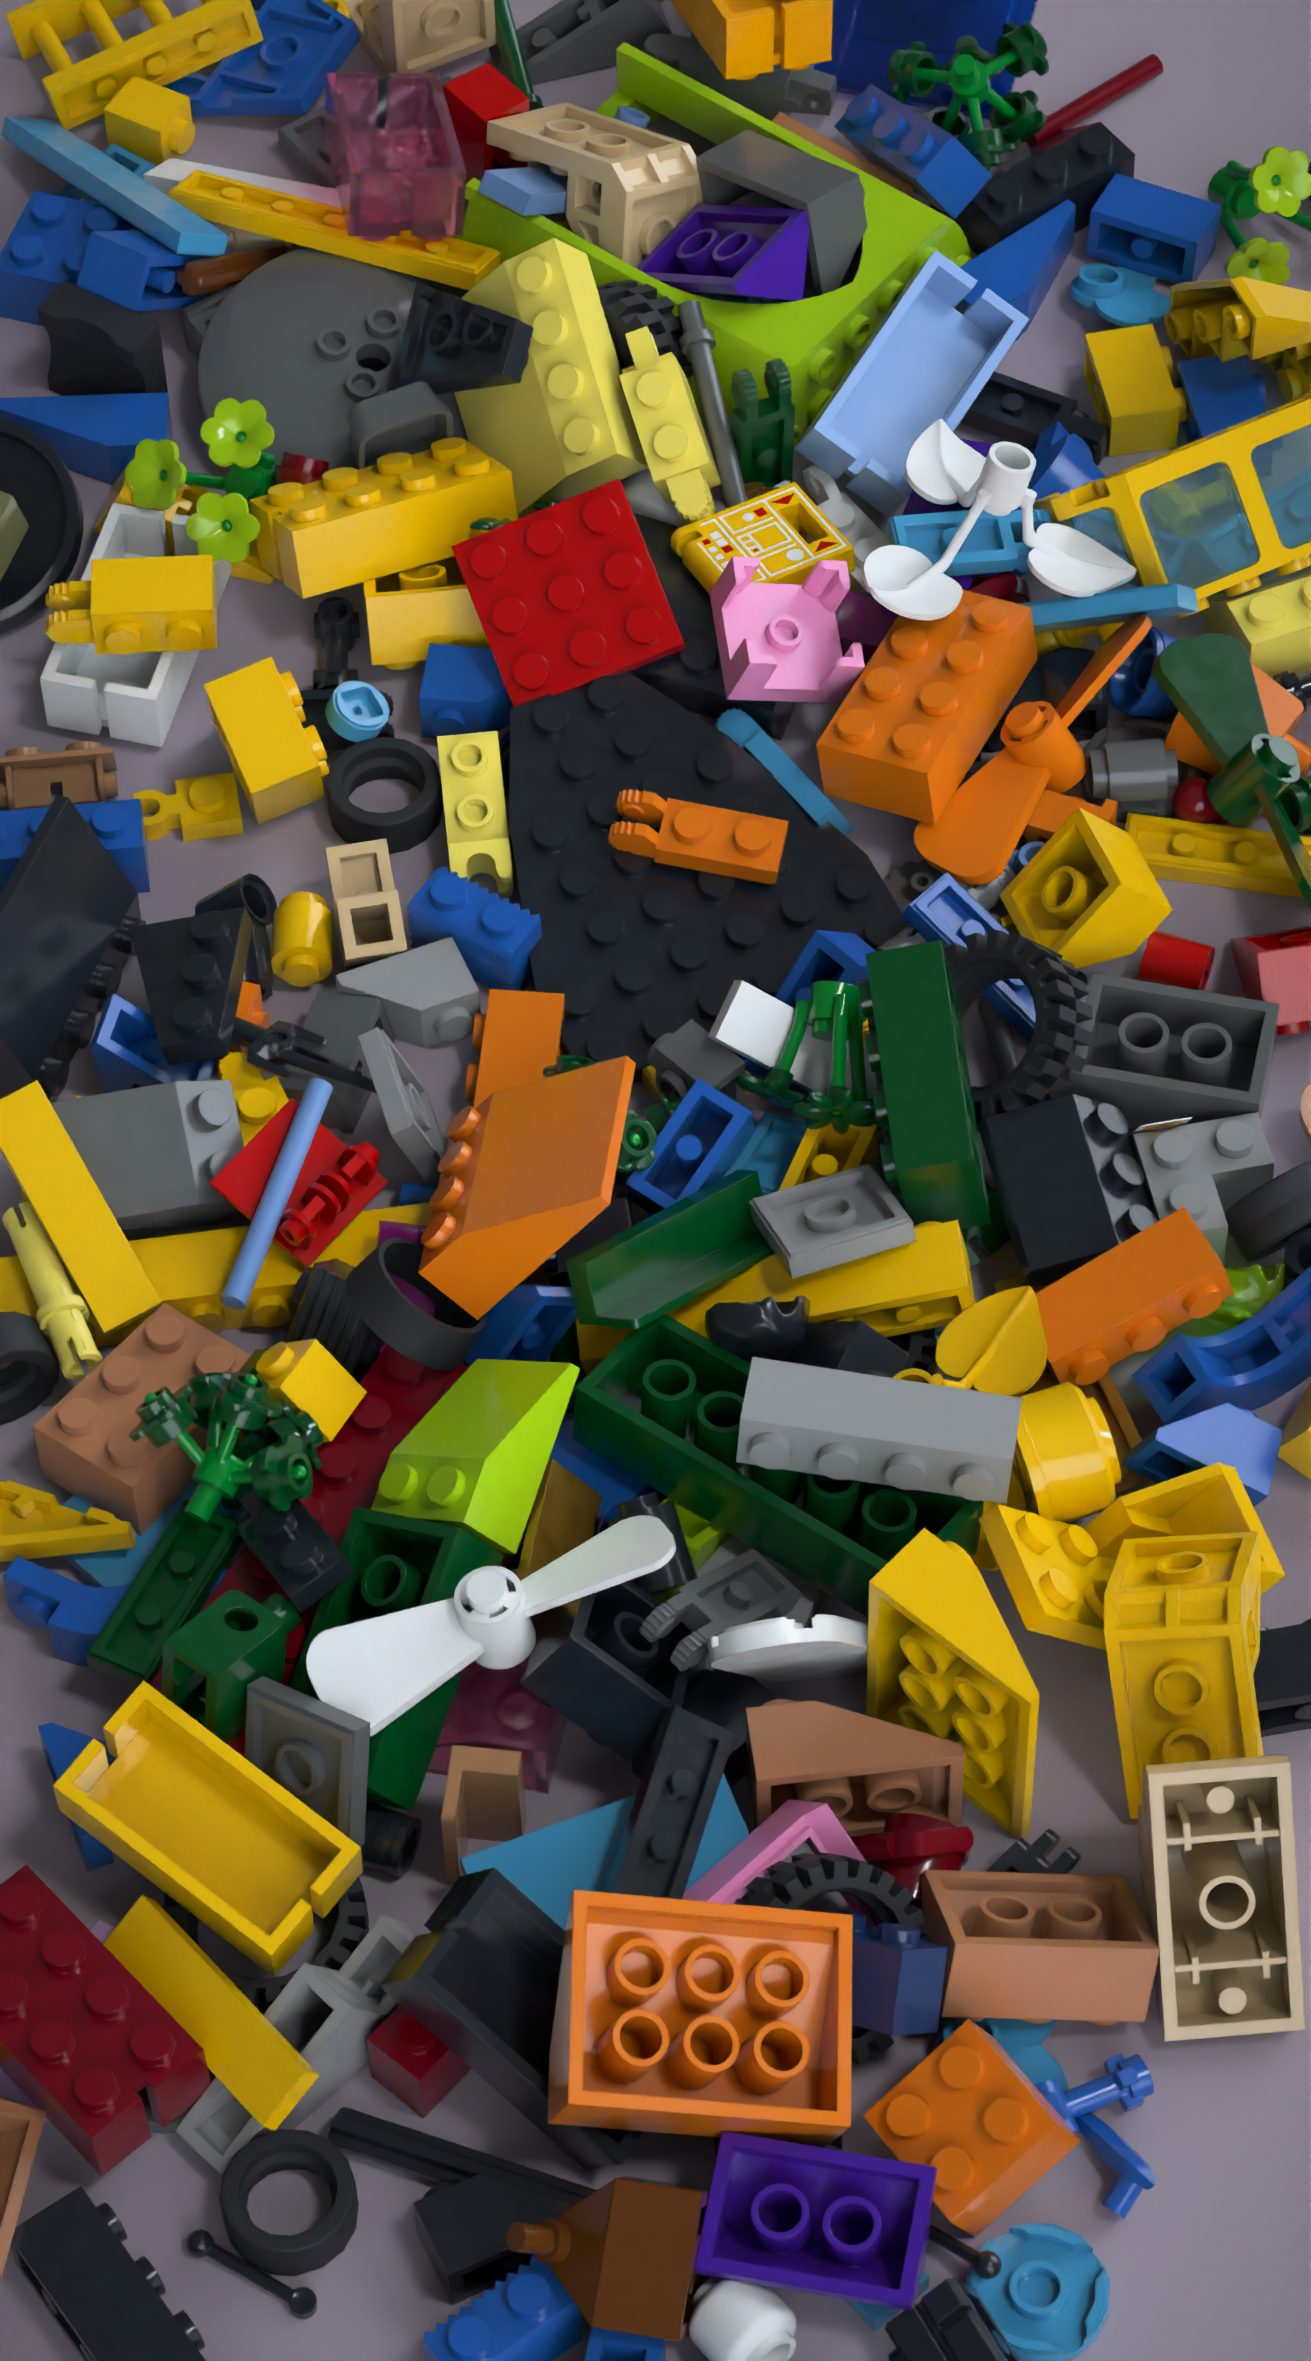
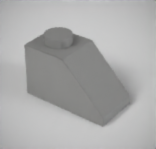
[335,936,481,1048]

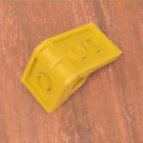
[978,1462,1286,1650]
[1104,1531,1264,1819]

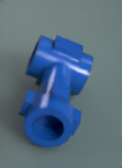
[1034,2053,1154,2135]

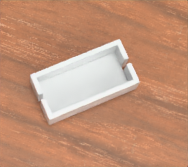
[40,503,232,747]

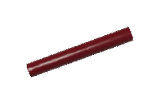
[1026,54,1163,148]

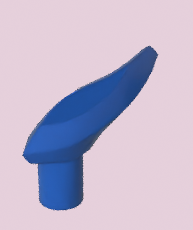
[1075,2112,1155,2219]

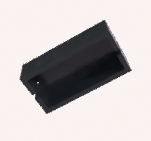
[379,1867,644,2170]

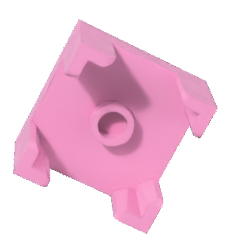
[710,556,865,703]

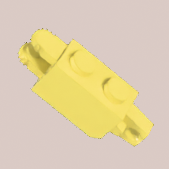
[619,326,722,525]

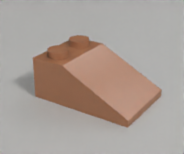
[746,1699,964,1843]

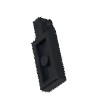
[960,371,1110,466]
[235,1483,356,1613]

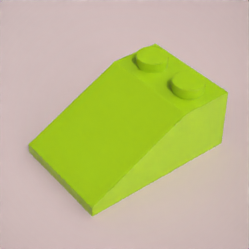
[371,1359,580,1555]

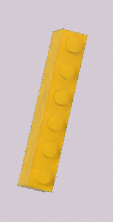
[576,1220,975,1376]

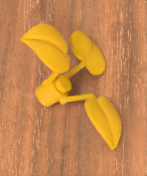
[893,1286,1047,1571]

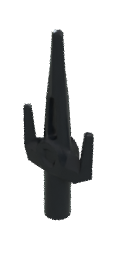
[231,1016,377,1094]

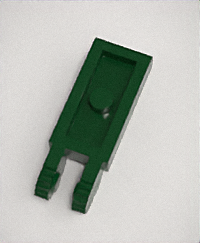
[731,358,795,500]

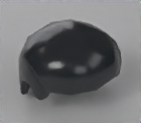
[705,1296,810,1364]

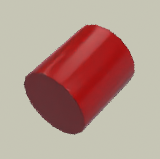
[1138,930,1215,991]

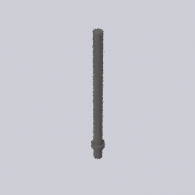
[677,300,748,509]

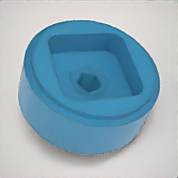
[325,681,389,742]

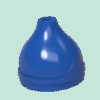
[1108,626,1178,718]

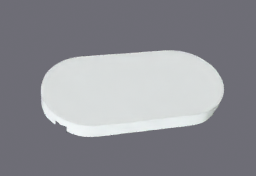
[708,1614,868,1682]

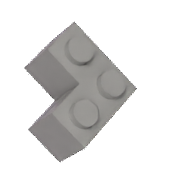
[1132,1112,1274,1266]

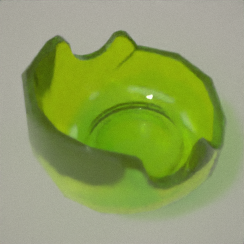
[1201,1262,1285,1329]

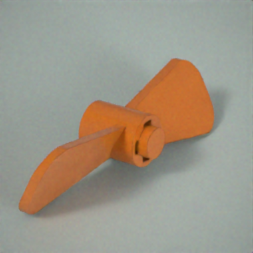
[914,613,1152,885]

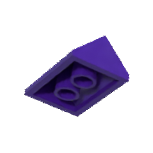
[636,204,810,301]
[695,2131,937,2311]

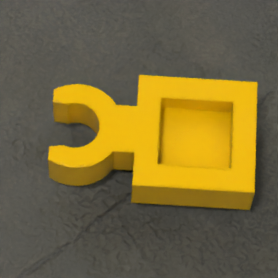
[134,772,244,842]

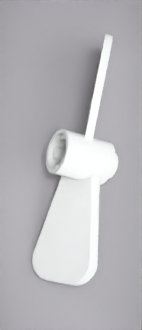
[306,1515,676,1737]

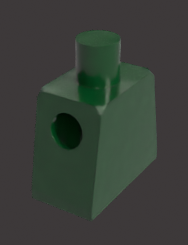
[162,1590,301,1745]

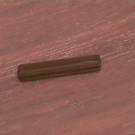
[176,244,286,296]

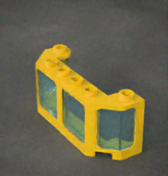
[1033,392,1311,643]

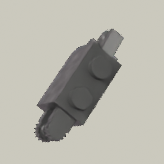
[643,32,837,121]

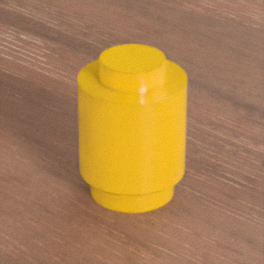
[271,892,334,987]

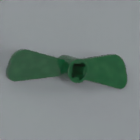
[1152,633,1311,906]

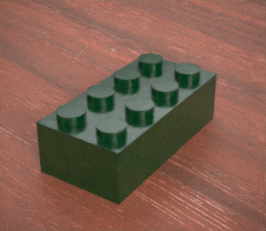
[858,940,991,1229]
[289,1506,504,1812]

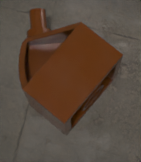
[507,2176,710,2342]

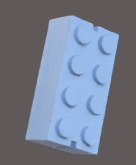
[794,250,1029,517]

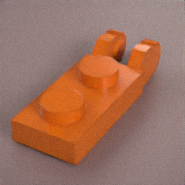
[608,789,789,885]

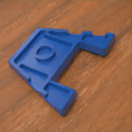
[163,0,361,116]

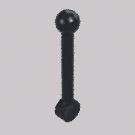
[929,2224,1002,2280]
[186,2229,317,2319]

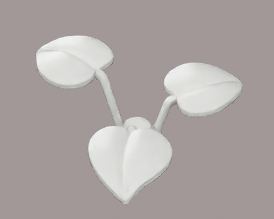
[862,418,1137,620]

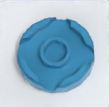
[967,2222,1110,2361]

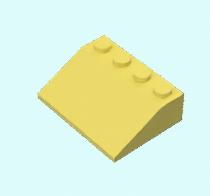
[454,238,648,519]

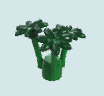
[736,981,883,1135]

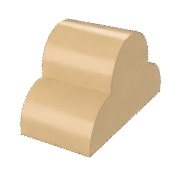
[1138,1754,1306,2042]

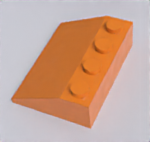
[418,1055,636,1320]
[548,1890,853,2146]

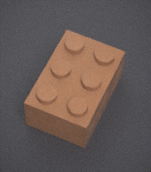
[33,1303,251,1536]

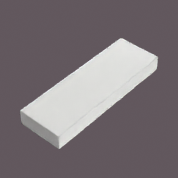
[708,980,877,1116]

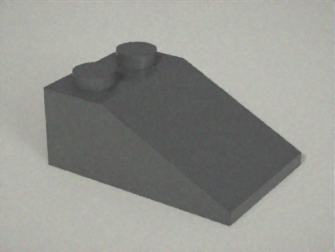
[50,1080,244,1229]

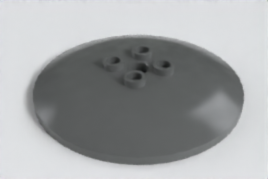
[197,247,469,471]

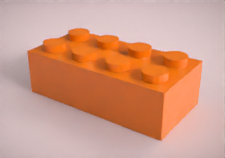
[816,589,1038,825]

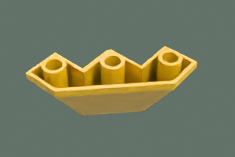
[1164,276,1311,402]

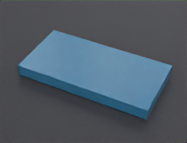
[460,1773,768,1931]

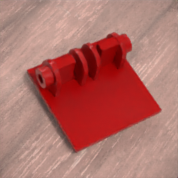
[209,1098,388,1269]

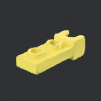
[437,731,514,898]

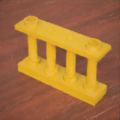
[5,0,264,130]

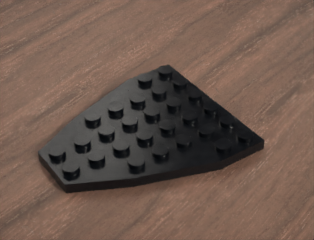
[509,672,909,1084]

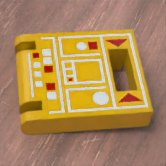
[671,482,855,594]

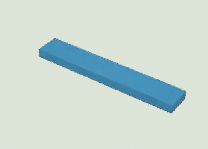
[1,117,229,256]

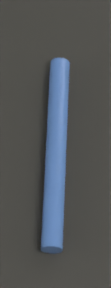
[221,1078,333,1310]

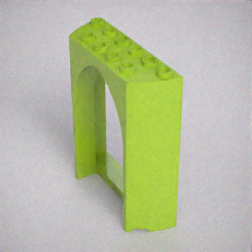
[449,42,972,453]

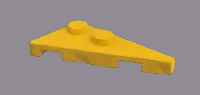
[0,1480,136,1562]

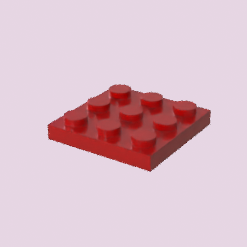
[451,478,686,707]

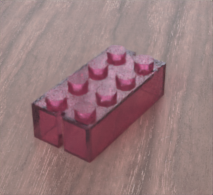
[324,73,466,241]

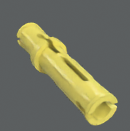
[2,1201,103,1380]

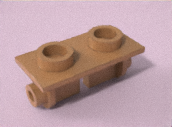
[0,741,118,810]

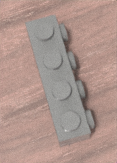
[736,1357,1022,1504]

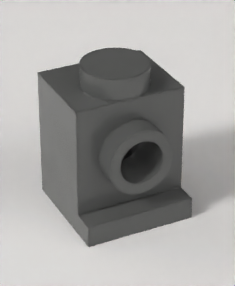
[647,1019,745,1104]

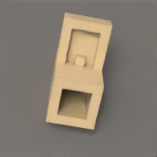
[325,838,408,967]

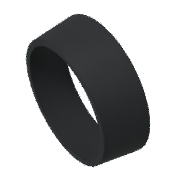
[347,1238,487,1370]

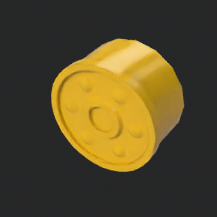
[1012,1382,1121,1523]

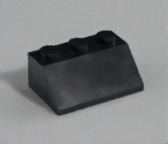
[930,122,1135,255]
[978,1094,1158,1285]

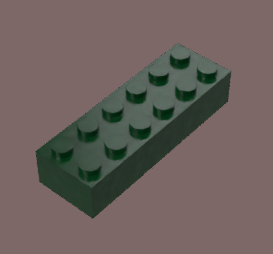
[572,1314,984,1617]

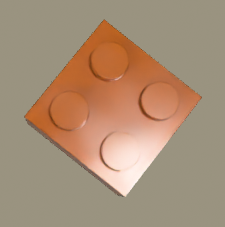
[863,2019,1081,2237]

